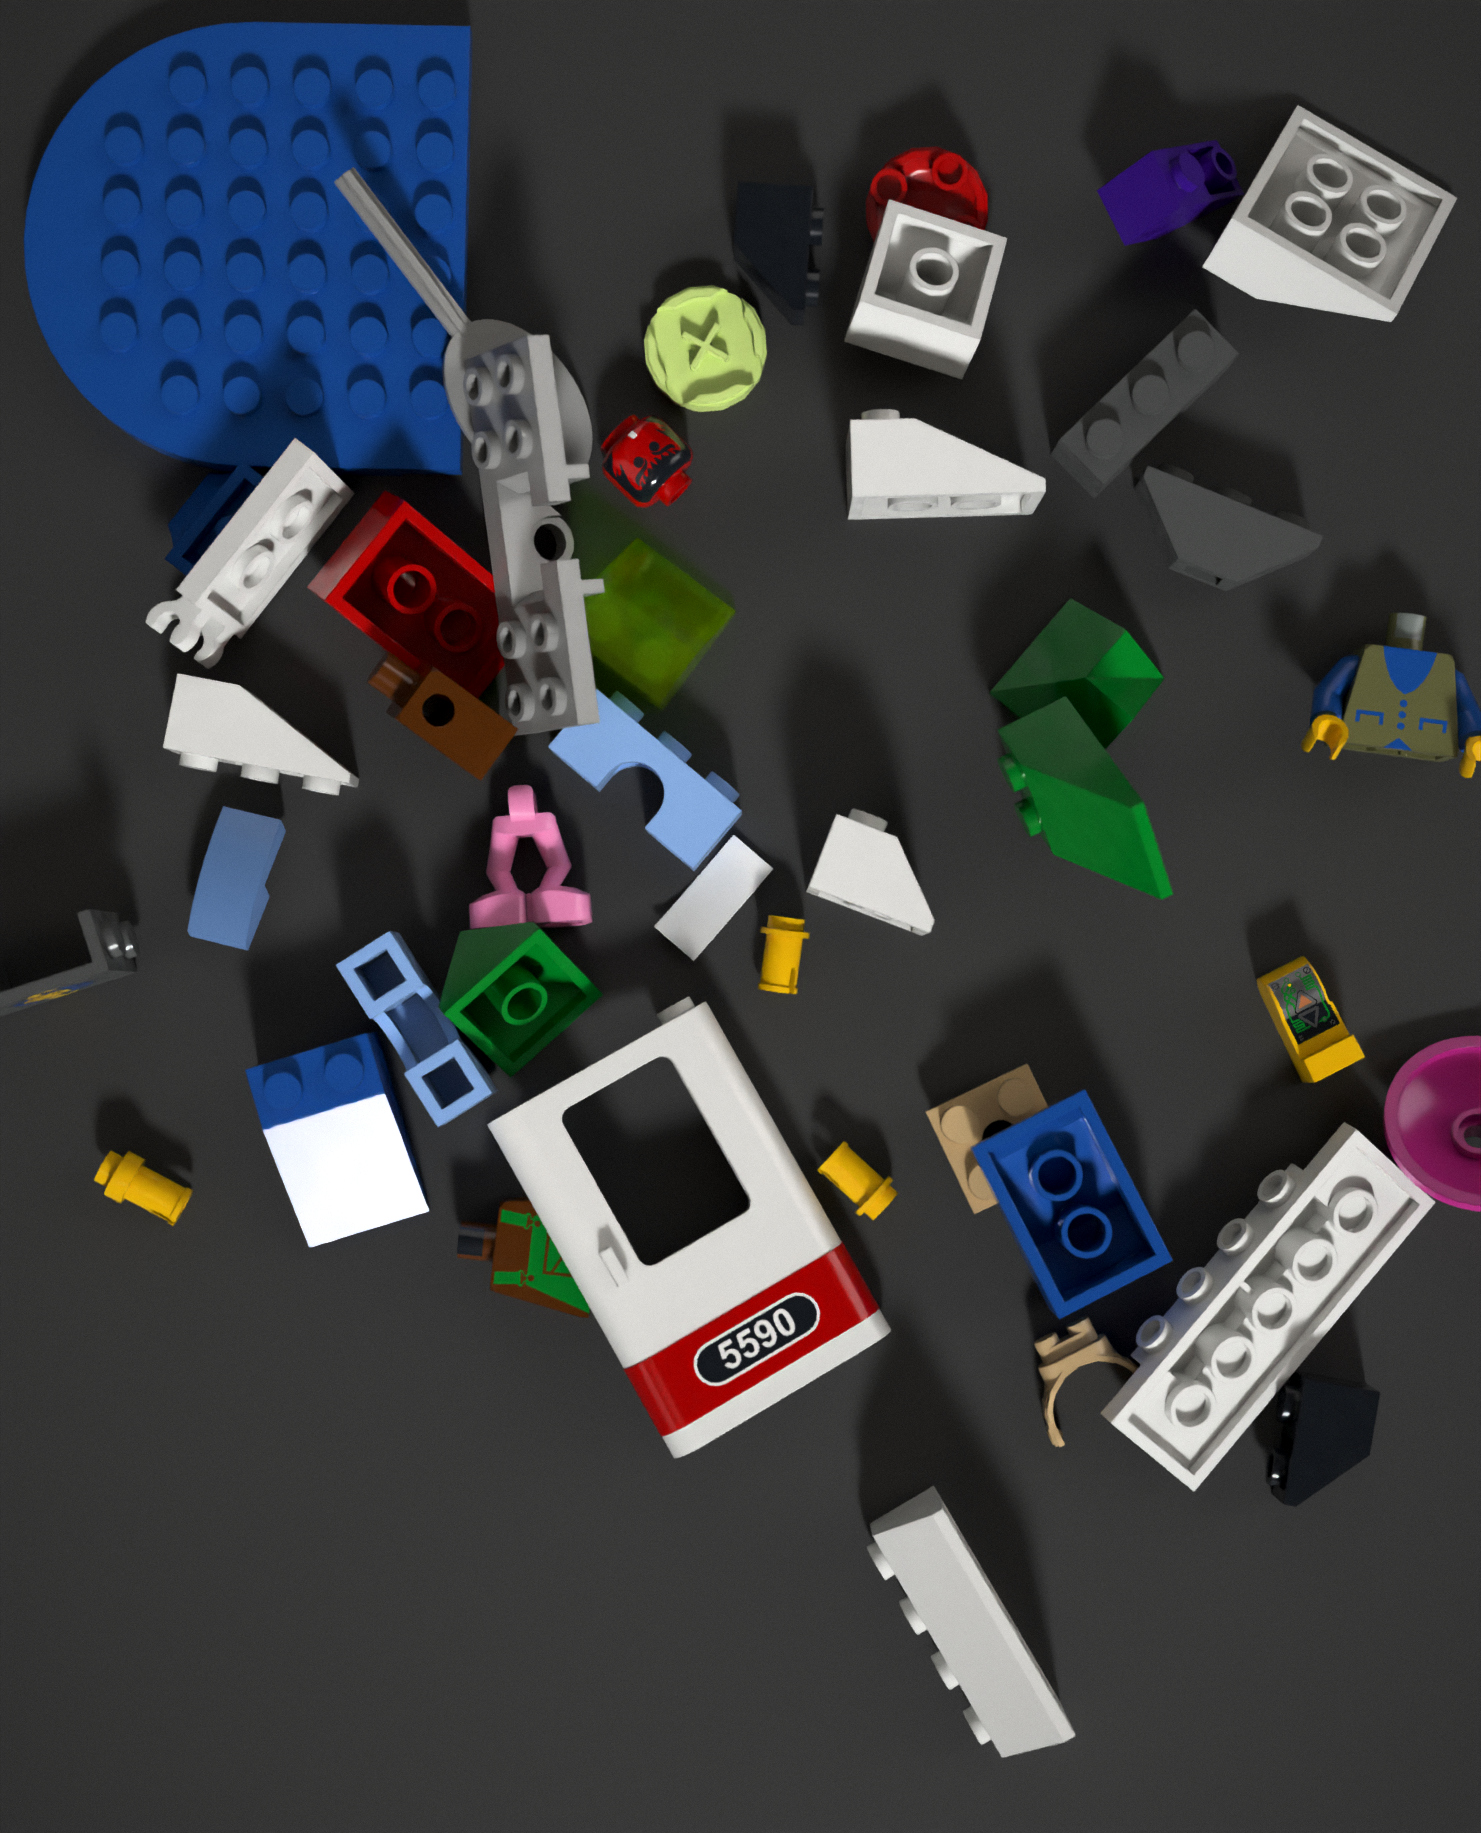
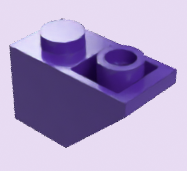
[1097,140,1244,246]

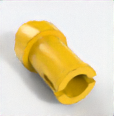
[94,1150,193,1226]

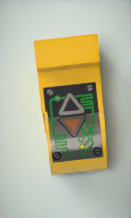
[1257,956,1365,1083]

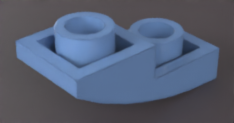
[187,806,286,951]

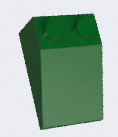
[997,696,1173,900]

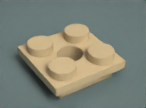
[925,1063,1048,1214]

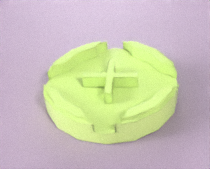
[644,285,767,412]

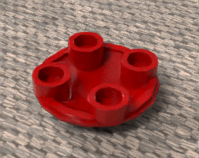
[866,146,988,242]

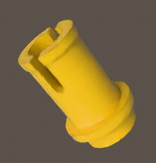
[757,915,810,994]
[817,1141,898,1220]

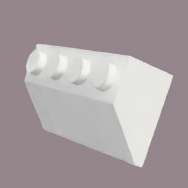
[866,1486,1076,1758]

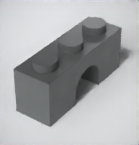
[1051,309,1239,498]

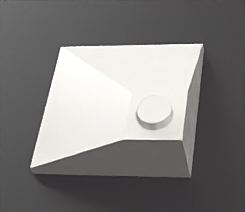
[1203,105,1457,322]

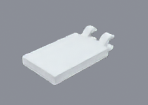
[146,438,355,669]

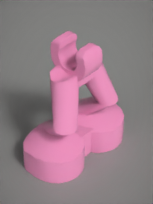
[469,785,593,930]

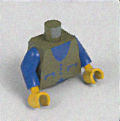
[1301,613,1481,778]

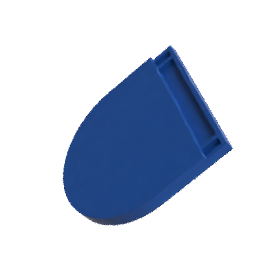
[24,22,473,476]

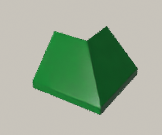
[989,598,1165,749]
[438,921,603,1078]

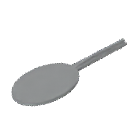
[334,167,593,465]

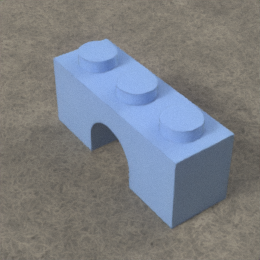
[548,689,742,871]
[336,931,499,1127]

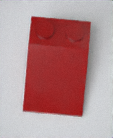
[307,491,505,699]

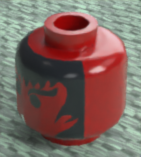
[600,414,693,508]

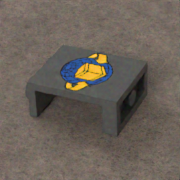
[0,909,140,1017]

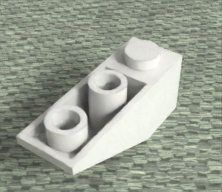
[163,673,359,796]

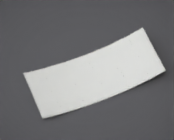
[654,835,773,961]

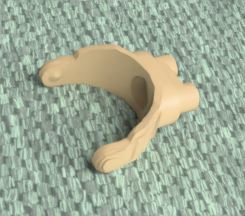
[1034,1316,1139,1448]

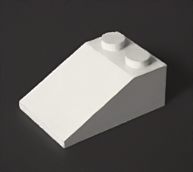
[845,409,1046,520]

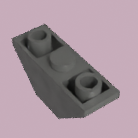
[1134,464,1323,591]

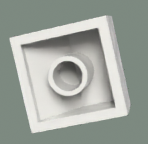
[844,199,1008,380]
[806,809,935,936]

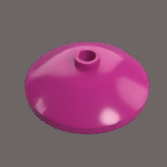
[1383,1036,1481,1211]

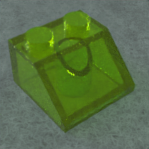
[584,538,736,711]

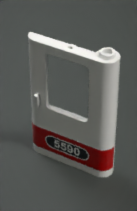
[487,996,891,1458]

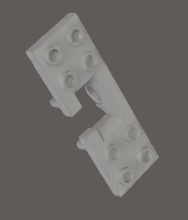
[463,335,605,736]

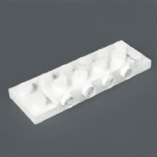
[1100,1122,1436,1491]

